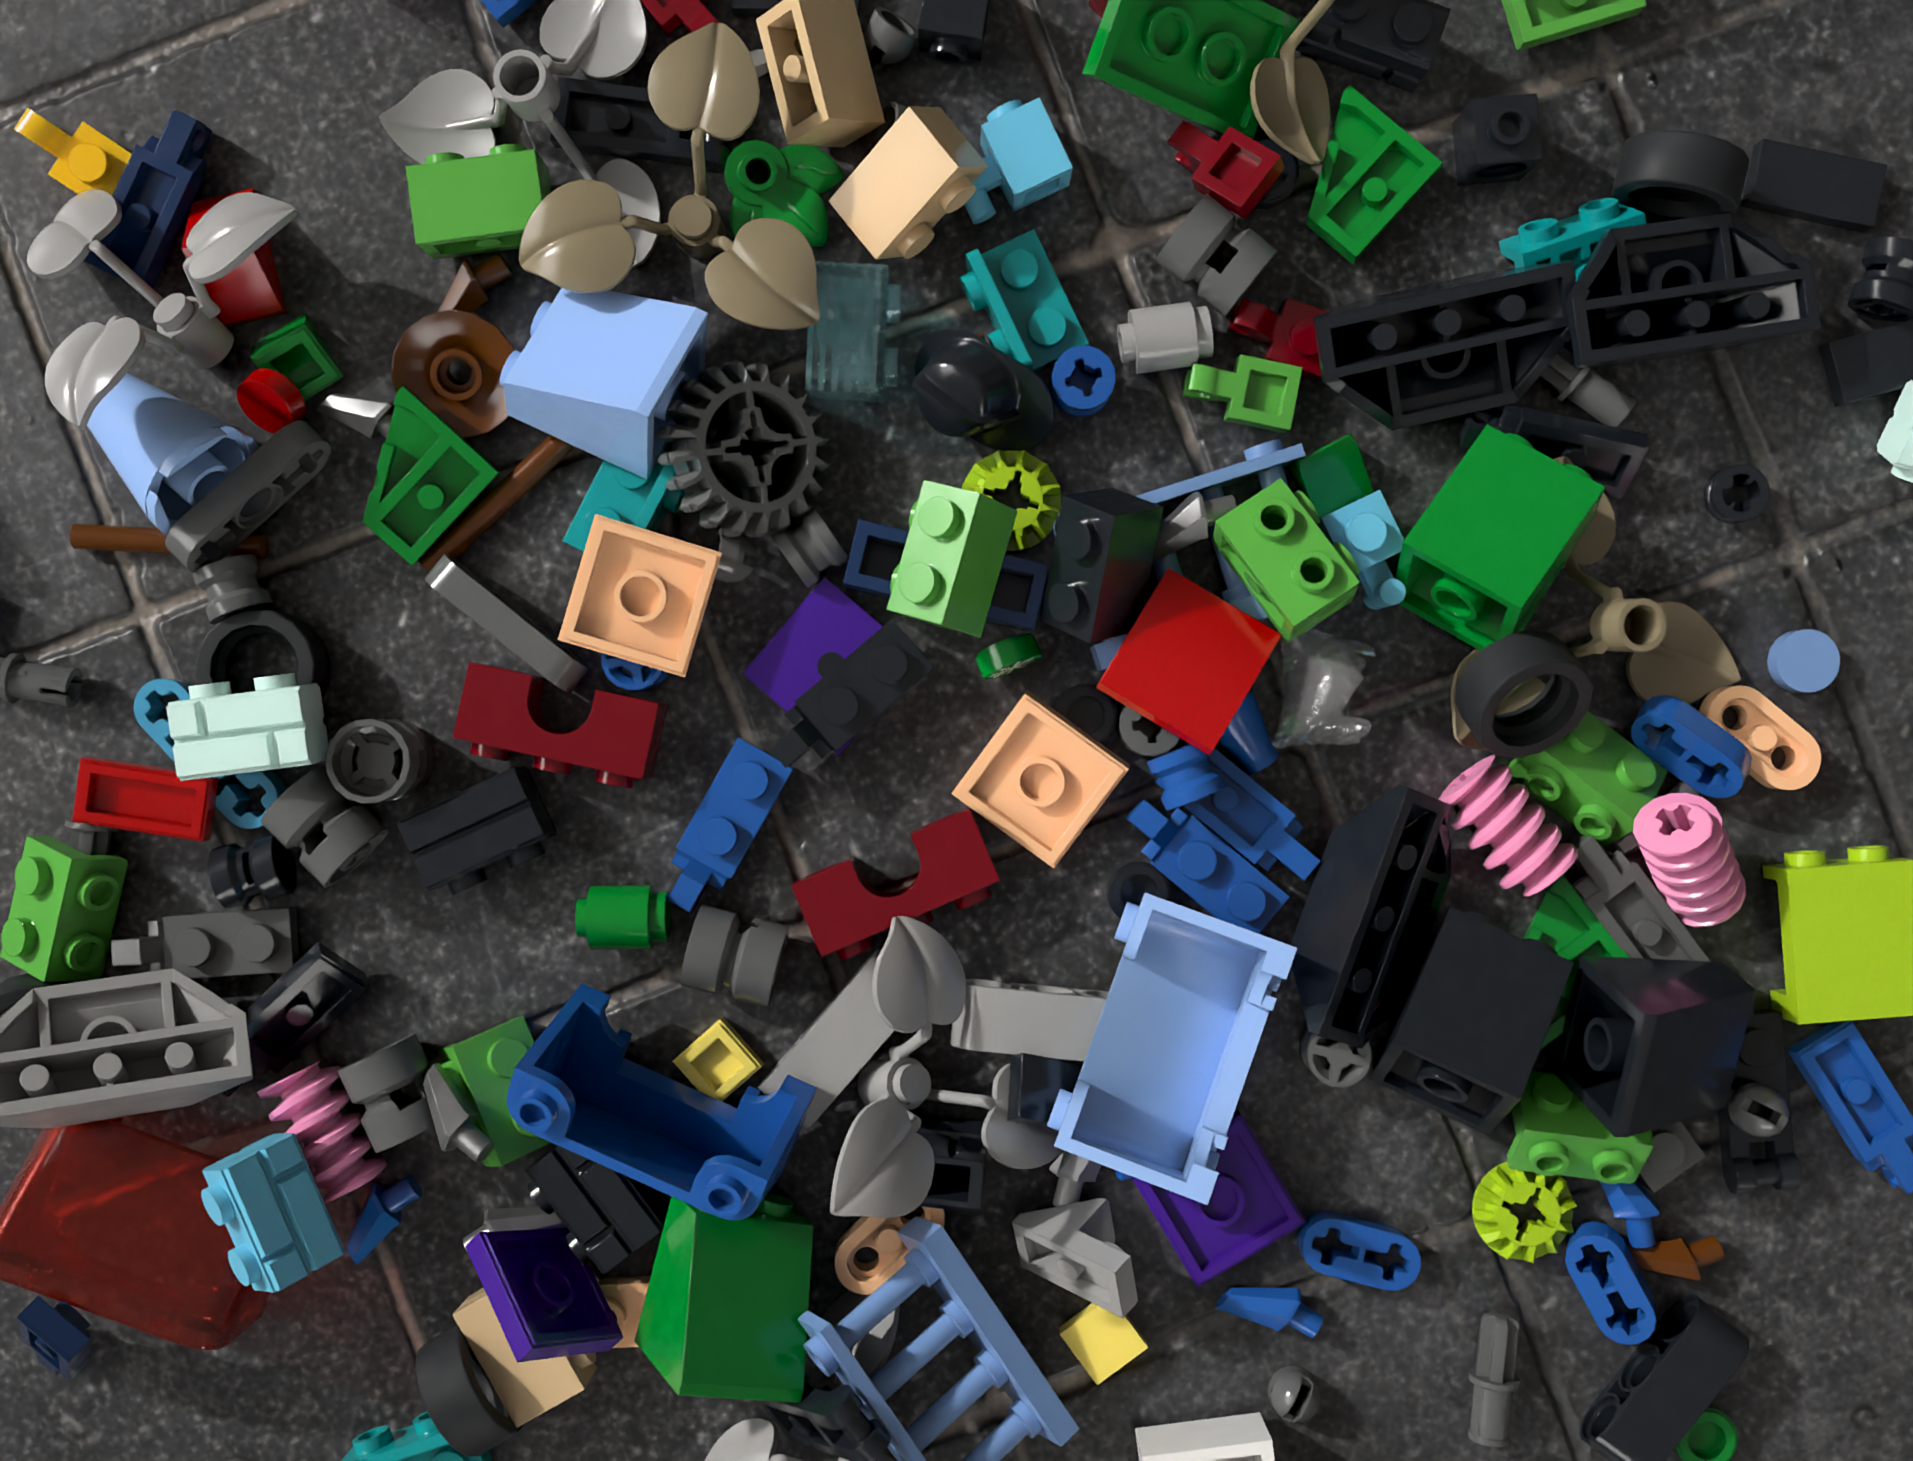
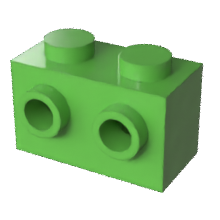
[405,144,552,260]
[1212,478,1360,644]
[886,480,1018,638]

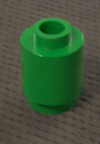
[575,885,671,950]

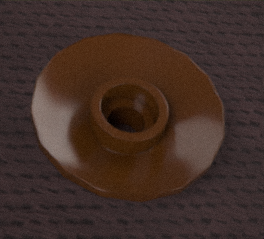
[391,309,515,438]

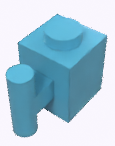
[964,97,1073,224]
[1317,490,1406,610]

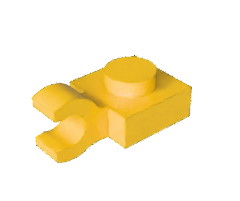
[14,108,132,195]

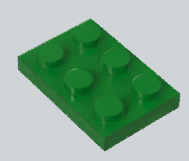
[1082,0,1299,139]

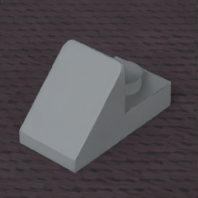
[1012,1198,1138,1318]

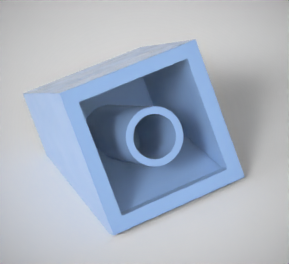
[500,288,708,480]

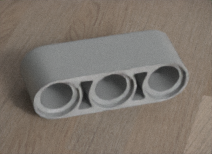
[758,948,894,1130]
[950,979,1109,1061]

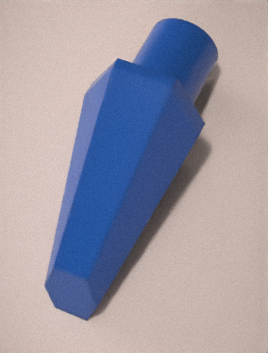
[346,1175,423,1265]
[1600,1180,1660,1248]
[1216,1288,1323,1338]

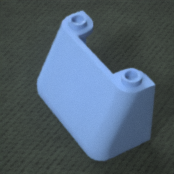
[1047,893,1297,1205]

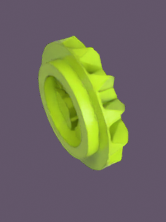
[962,450,1061,552]
[1472,1161,1577,1263]

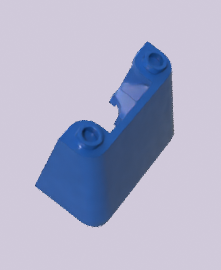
[507,983,817,1220]

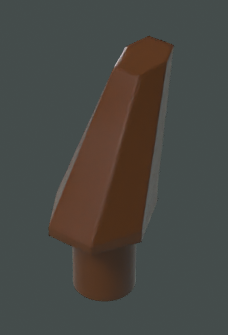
[438,253,513,313]
[1627,1235,1725,1281]

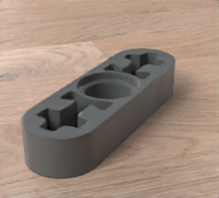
[165,420,331,573]
[424,553,590,694]

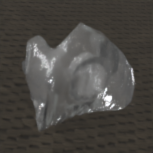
[1272,628,1376,748]

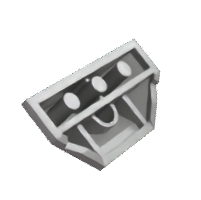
[0,968,253,1129]

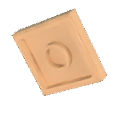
[558,514,722,677]
[952,690,1130,868]

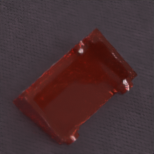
[0,1117,270,1350]

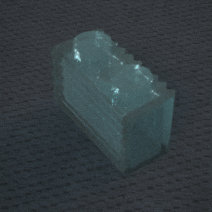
[805,261,902,403]

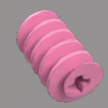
[1438,755,1578,896]
[1633,793,1746,927]
[257,1061,387,1204]

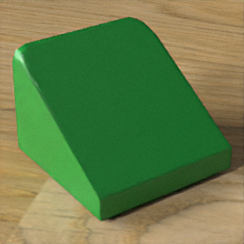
[250,314,344,401]
[1288,433,1374,518]

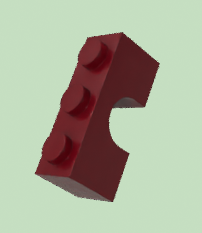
[452,662,669,788]
[791,807,1000,960]

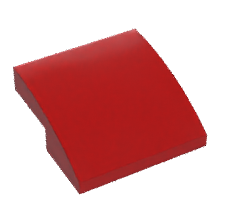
[1096,568,1281,755]

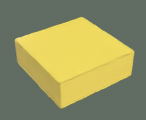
[673,1016,764,1102]
[1058,1303,1148,1385]

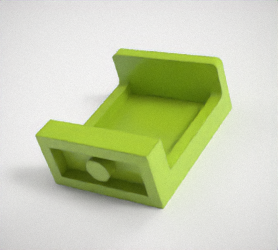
[1762,845,1913,1025]

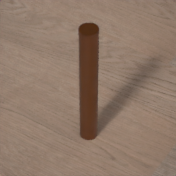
[418,435,574,572]
[70,524,269,559]

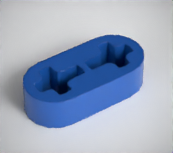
[1631,695,1752,798]
[1297,1211,1421,1291]
[1565,1221,1656,1345]

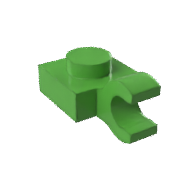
[1182,354,1303,434]

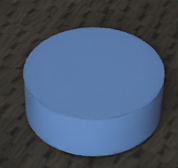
[1767,629,1840,693]

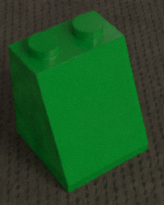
[1395,424,1605,651]
[634,1192,813,1403]

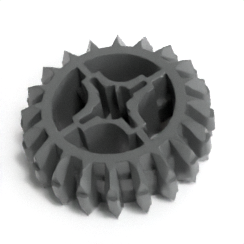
[656,360,830,538]

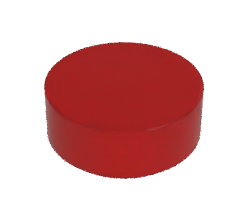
[237,368,306,434]

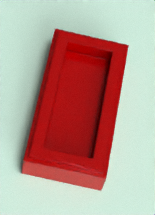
[72,756,219,842]

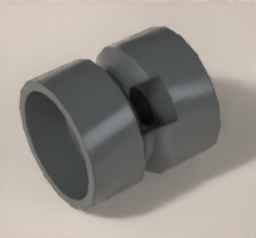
[1155,193,1278,317]
[325,719,435,804]
[261,766,388,888]
[680,905,790,1007]
[337,1034,434,1153]

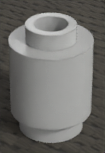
[1117,301,1214,374]

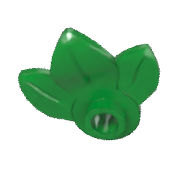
[724,140,843,247]

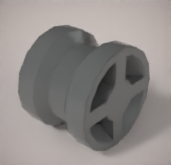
[772,507,849,588]
[192,554,273,624]
[1115,704,1180,756]
[1299,1026,1372,1088]

